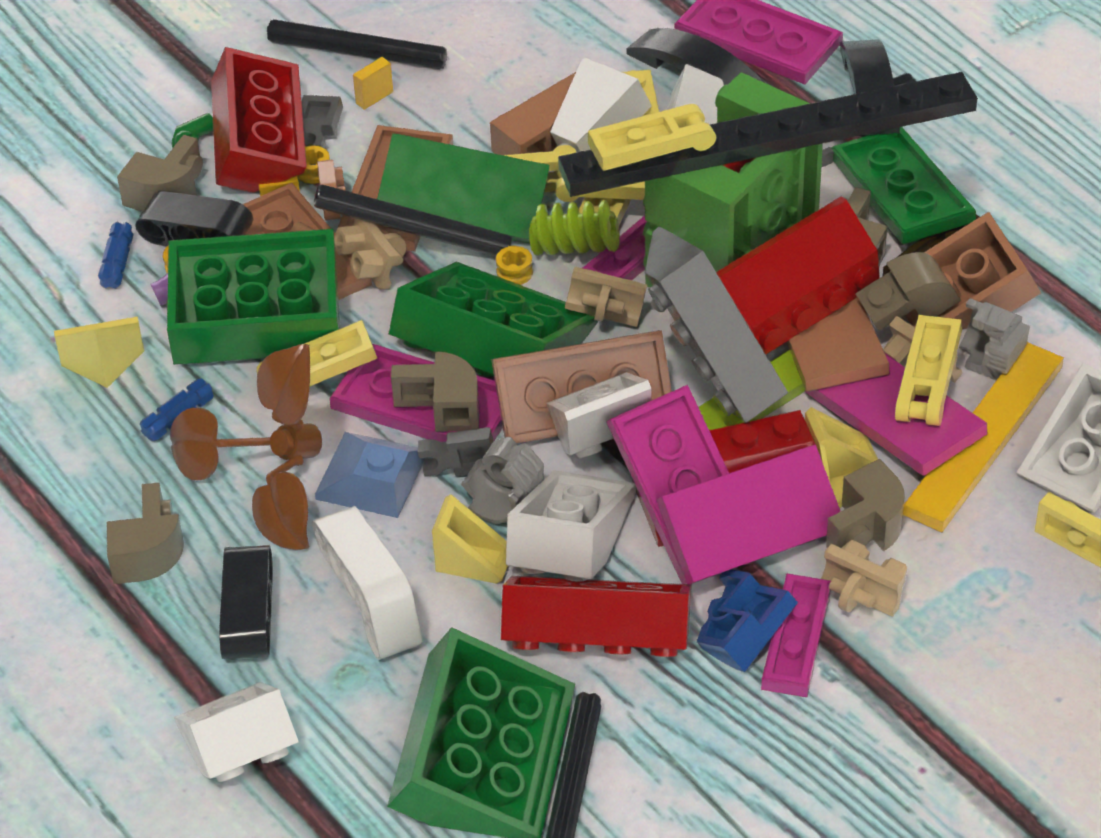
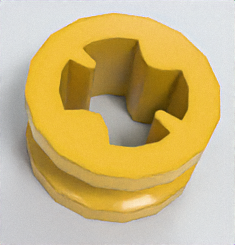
[297,145,330,184]
[496,246,533,285]

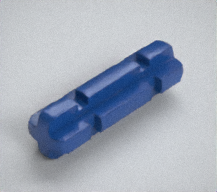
[98,222,134,289]
[140,378,214,441]

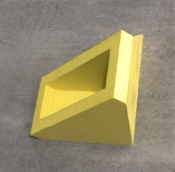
[54,316,144,388]
[805,407,878,508]
[432,494,508,584]

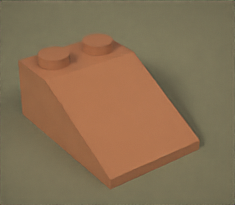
[905,212,1041,330]

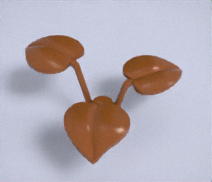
[170,344,322,550]

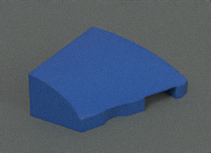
[697,569,798,672]

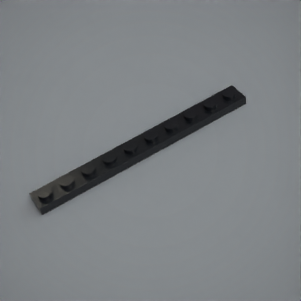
[558,72,978,197]

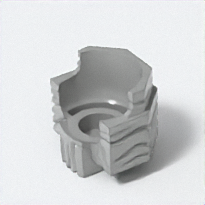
[959,298,1030,380]
[461,437,544,525]

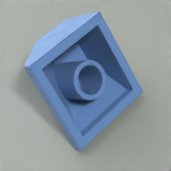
[315,432,426,518]

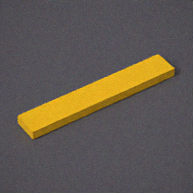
[903,342,1064,532]

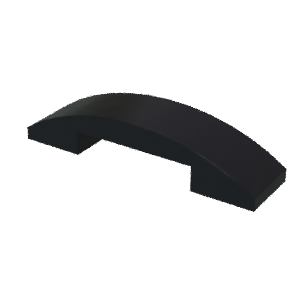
[626,28,765,85]
[840,39,900,135]

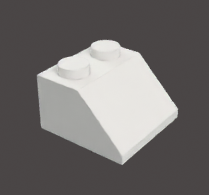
[174,682,299,782]

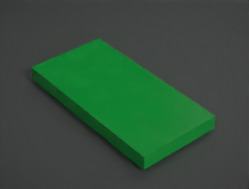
[830,127,976,244]
[377,133,550,244]

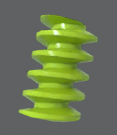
[529,200,620,256]

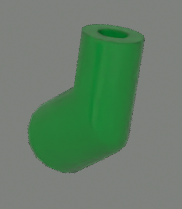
[171,113,213,148]

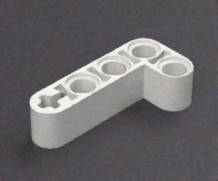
[312,506,423,660]

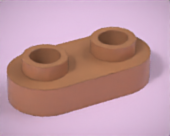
[317,160,345,221]

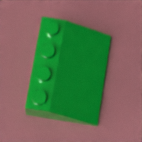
[167,229,340,365]
[388,261,598,377]
[387,627,575,838]

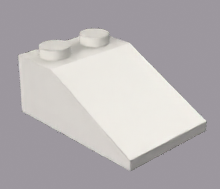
[1016,363,1101,513]
[546,372,651,458]
[506,470,636,581]

